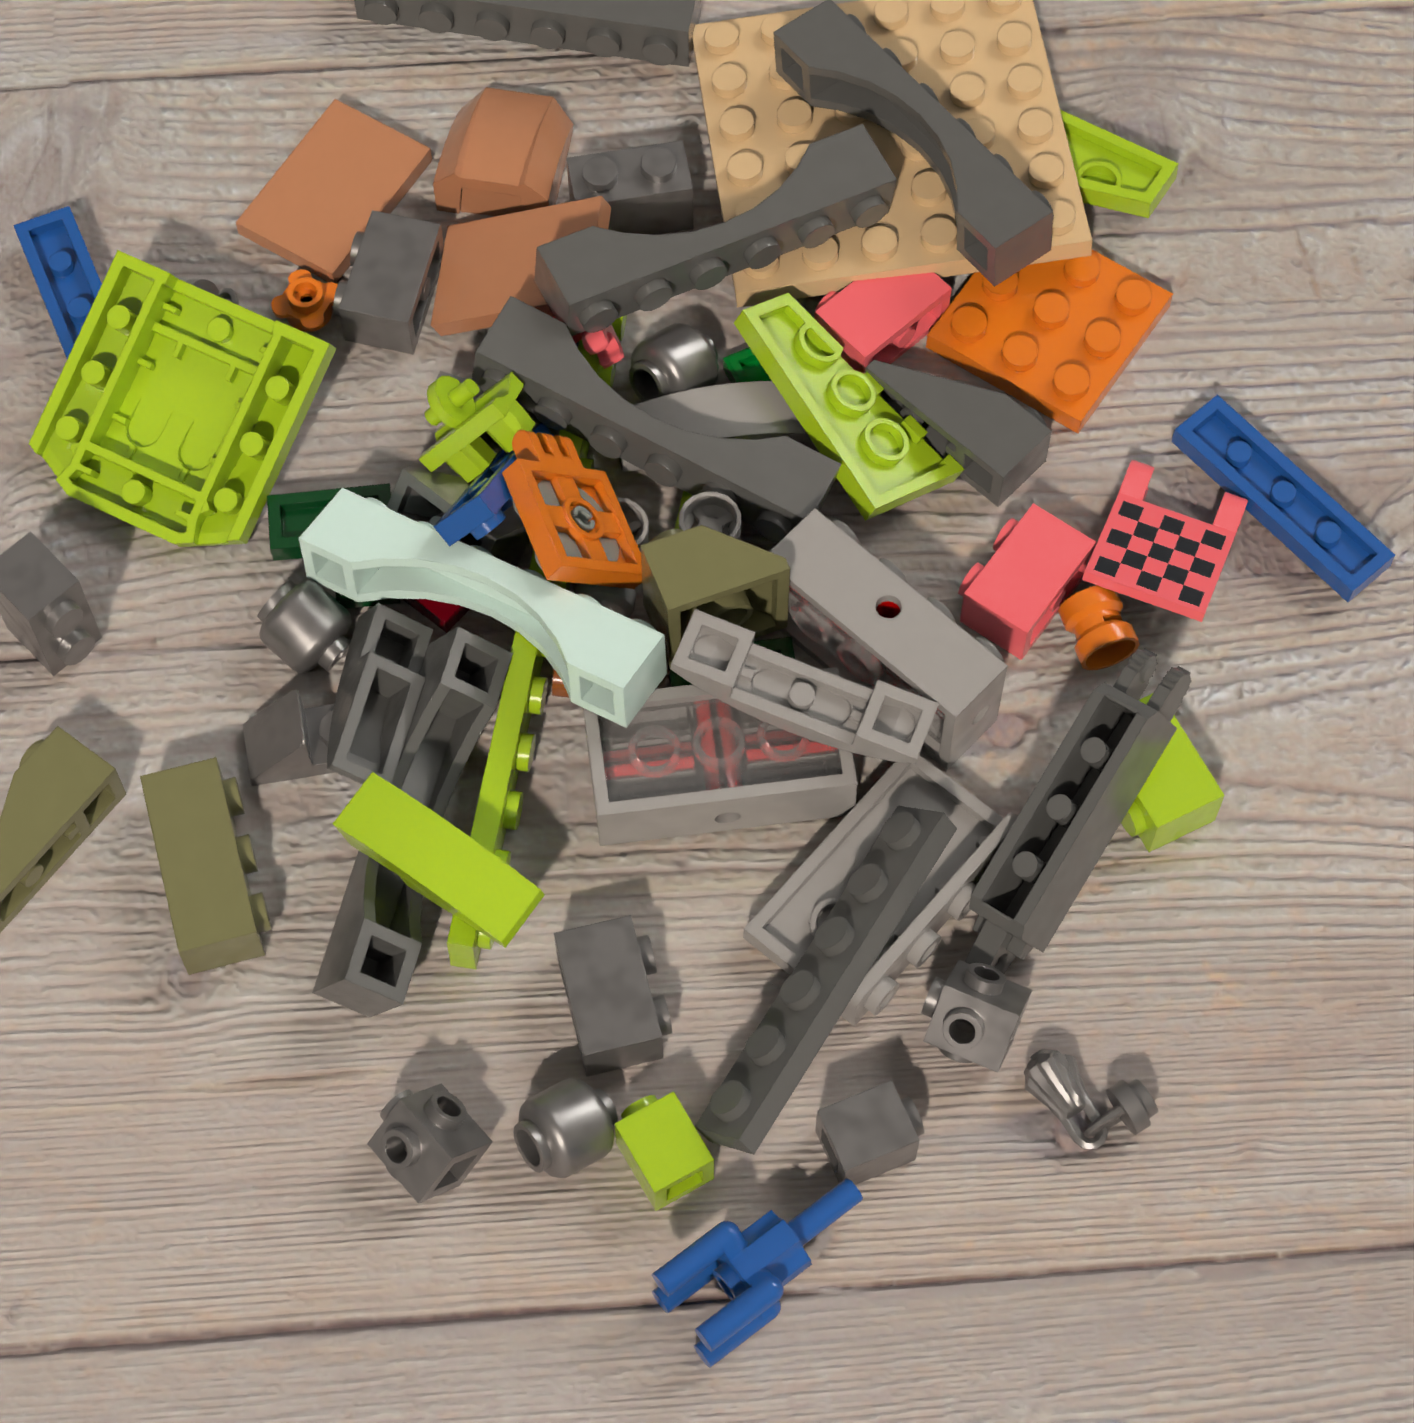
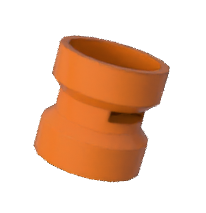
[1058,585,1140,670]

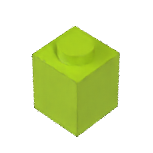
[614,1091,714,1211]

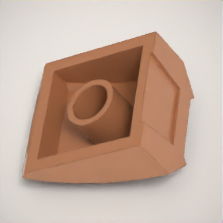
[433,87,574,216]

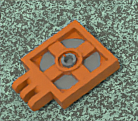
[502,430,642,589]

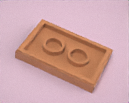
[236,99,432,283]
[431,196,611,336]

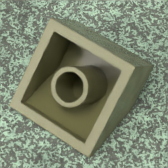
[641,525,790,667]

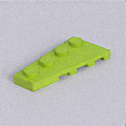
[1060,110,1179,218]
[734,293,965,521]

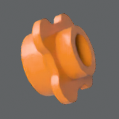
[271,269,338,332]

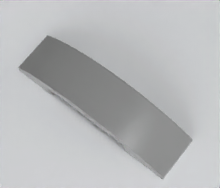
[620,381,819,472]
[670,609,939,764]

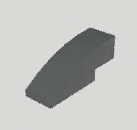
[327,603,433,784]

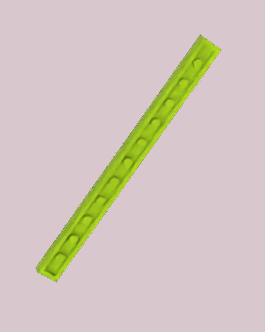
[447,315,627,970]

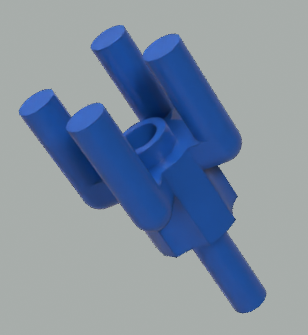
[652,1178,863,1368]

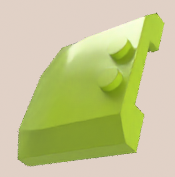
[28,250,337,547]

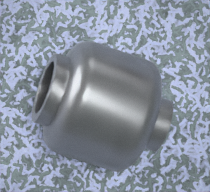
[629,323,719,402]
[257,580,352,673]
[513,1078,618,1179]

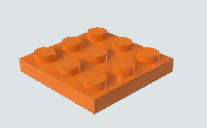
[926,249,1173,434]

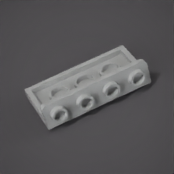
[743,754,1018,1026]

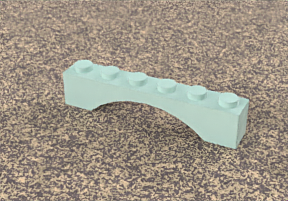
[299,488,667,728]

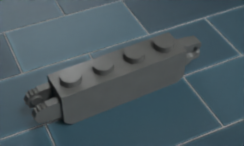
[965,648,1192,974]

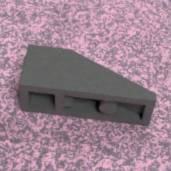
[865,360,1052,507]

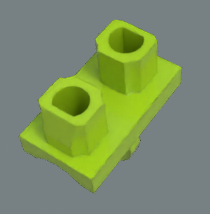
[418,372,536,483]

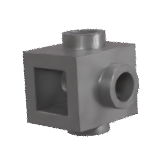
[921,960,1033,1072]
[367,1083,493,1203]

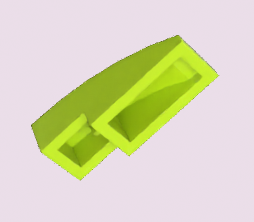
[333,772,545,948]

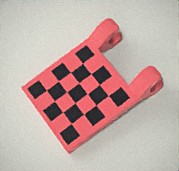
[1082,460,1248,622]

